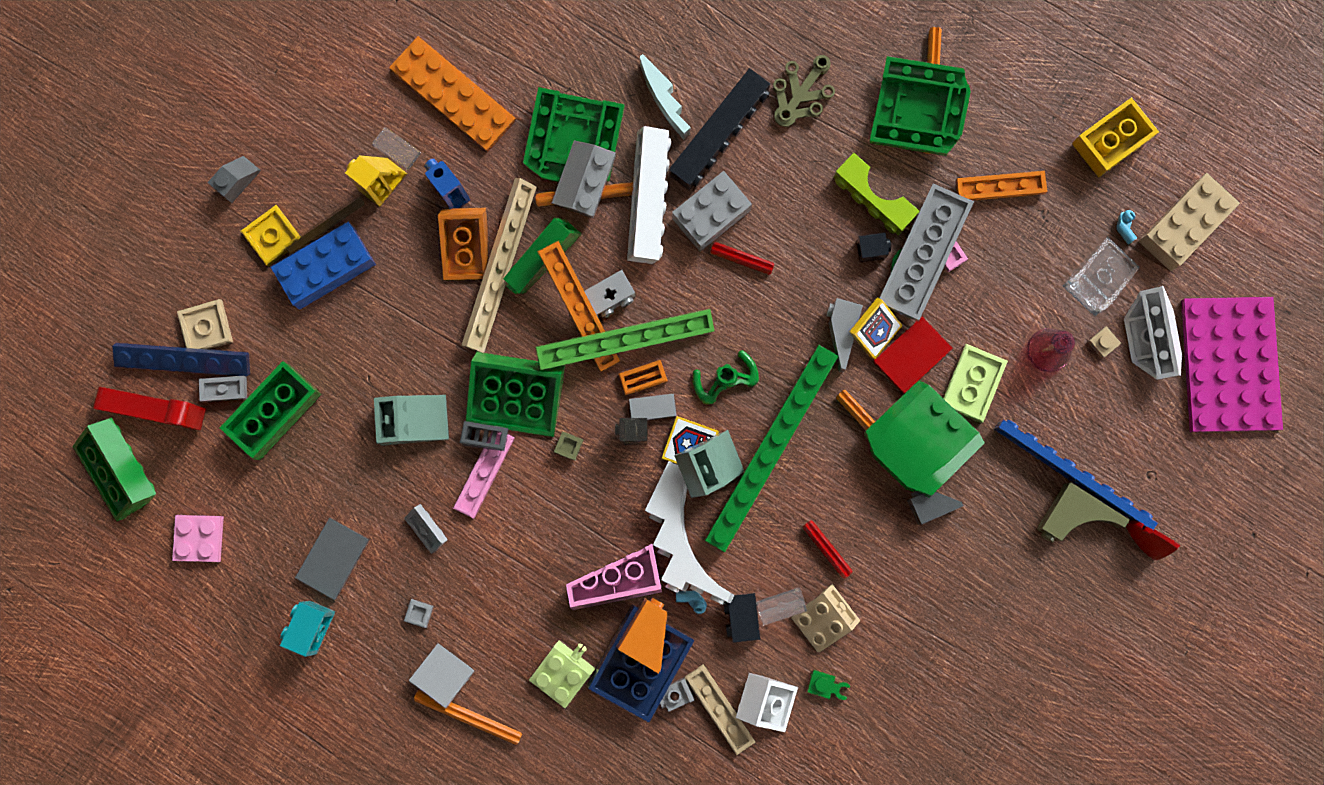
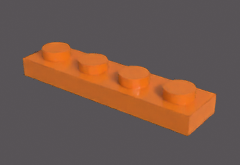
[955,171,1047,201]

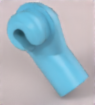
[1117,210,1137,244]
[676,591,707,614]

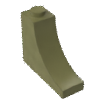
[1037,482,1129,543]

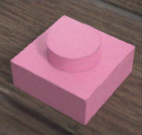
[944,242,968,272]

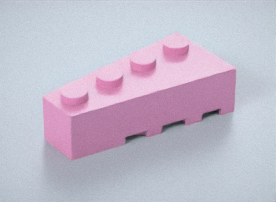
[566,544,662,610]

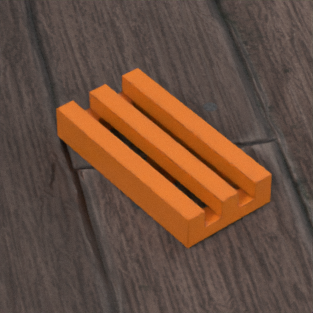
[618,360,668,396]

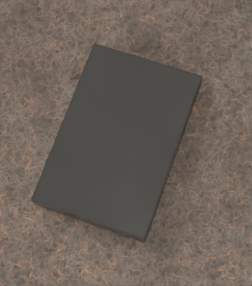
[295,518,370,600]

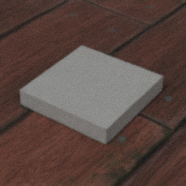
[409,643,475,709]

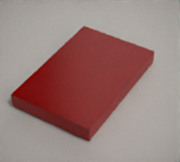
[873,316,953,394]

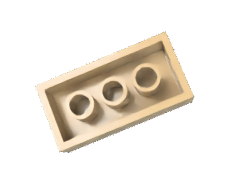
[1138,173,1240,271]

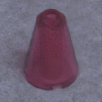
[1026,328,1075,372]

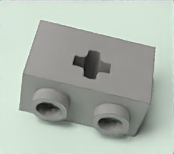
[584,270,636,319]

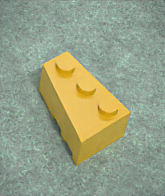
[345,155,407,207]

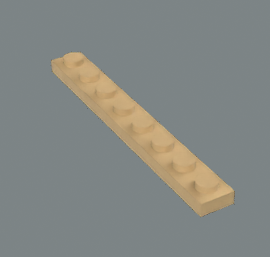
[462,178,536,353]

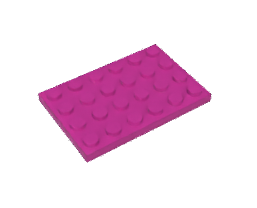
[1181,297,1283,432]

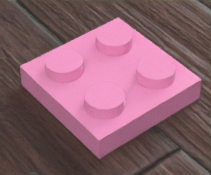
[172,515,223,562]

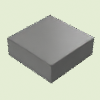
[404,599,434,628]

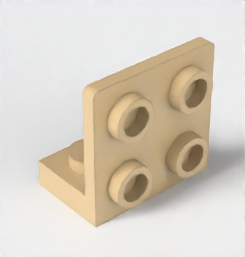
[791,584,860,652]

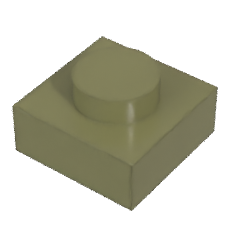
[554,431,584,461]

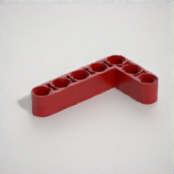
[93,387,206,431]

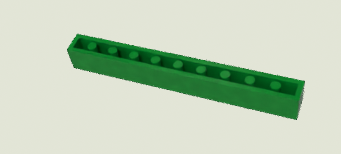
[705,345,838,552]

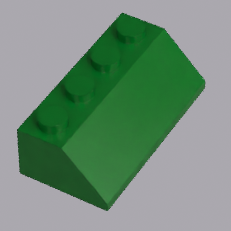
[73,418,156,522]

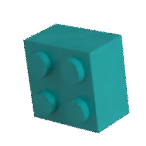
[280,601,336,657]

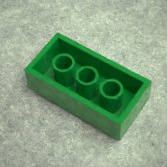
[220,361,322,460]

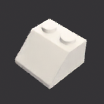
[736,673,798,732]

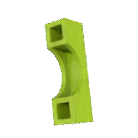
[833,153,920,236]

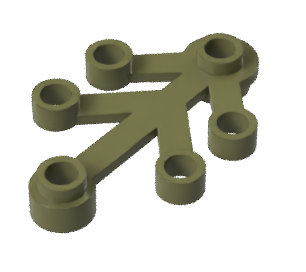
[773,55,835,127]

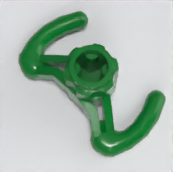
[692,350,759,405]

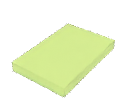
[943,344,1008,423]

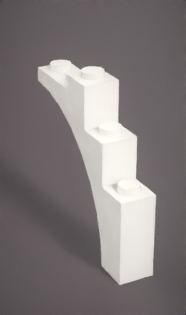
[645,461,734,605]

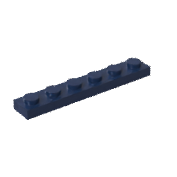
[112,343,250,376]

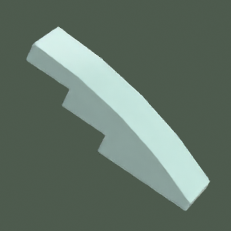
[640,54,691,140]

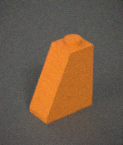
[616,597,667,674]

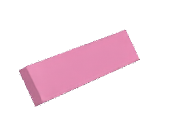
[453,432,515,519]

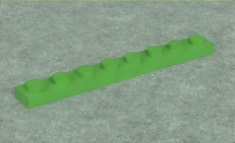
[535,309,714,370]

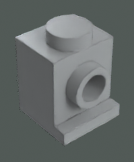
[660,678,694,711]

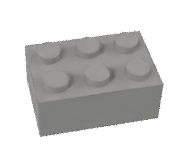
[672,171,752,252]

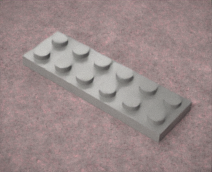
[880,184,974,322]

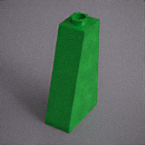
[503,218,582,294]

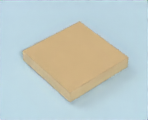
[177,299,233,349]

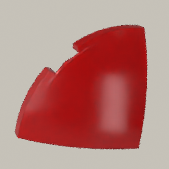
[1126,519,1181,561]

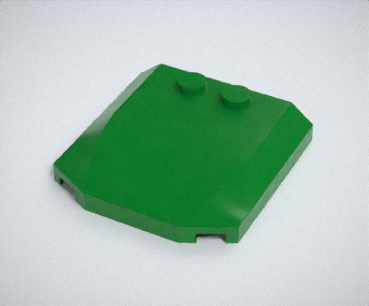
[870,56,971,156]
[523,87,625,182]
[864,380,985,498]

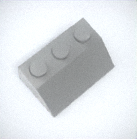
[552,140,616,218]

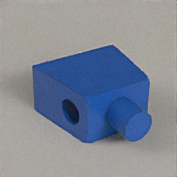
[424,159,470,209]

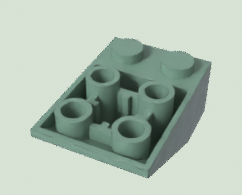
[374,395,449,445]
[674,430,745,498]

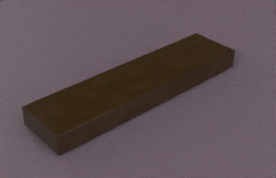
[285,196,365,254]

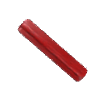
[711,242,774,275]
[803,520,853,579]

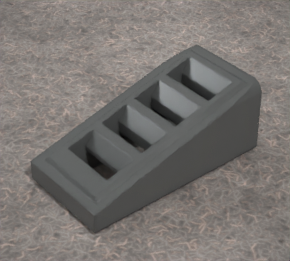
[460,421,509,451]

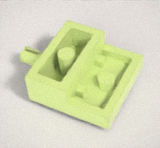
[529,641,595,708]

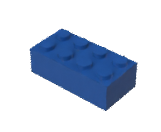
[271,222,376,310]

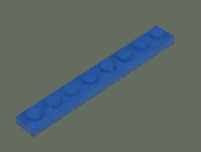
[994,420,1158,530]

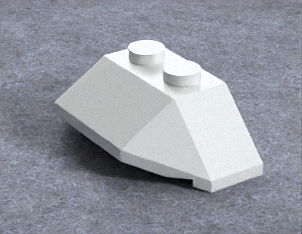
[1124,286,1182,380]

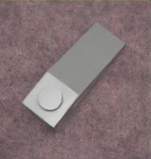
[826,298,863,373]

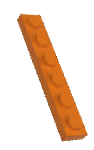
[537,241,620,372]

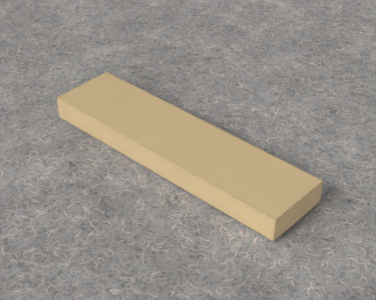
[685,664,755,755]

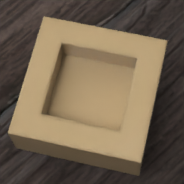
[1087,326,1121,358]

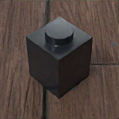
[856,233,891,263]

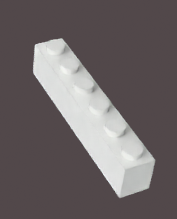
[627,126,671,264]

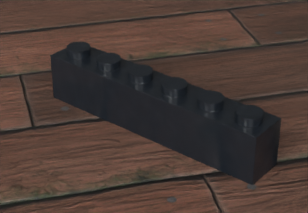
[669,68,770,191]

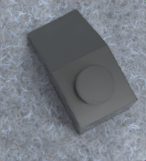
[207,156,261,203]
[907,491,963,525]

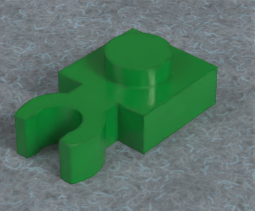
[807,669,850,700]

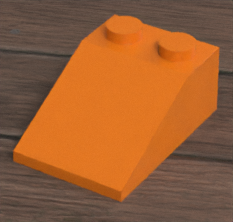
[438,208,488,280]

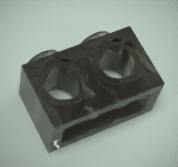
[615,418,648,445]

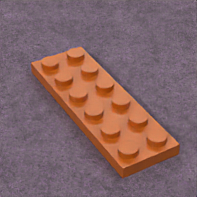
[389,36,516,153]

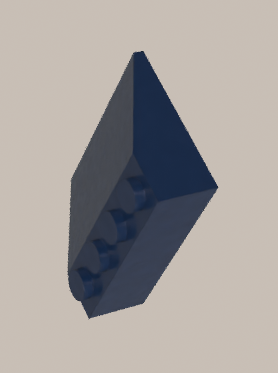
[587,604,695,722]

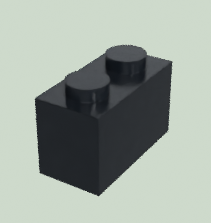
[723,593,761,643]

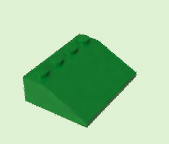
[466,352,565,437]

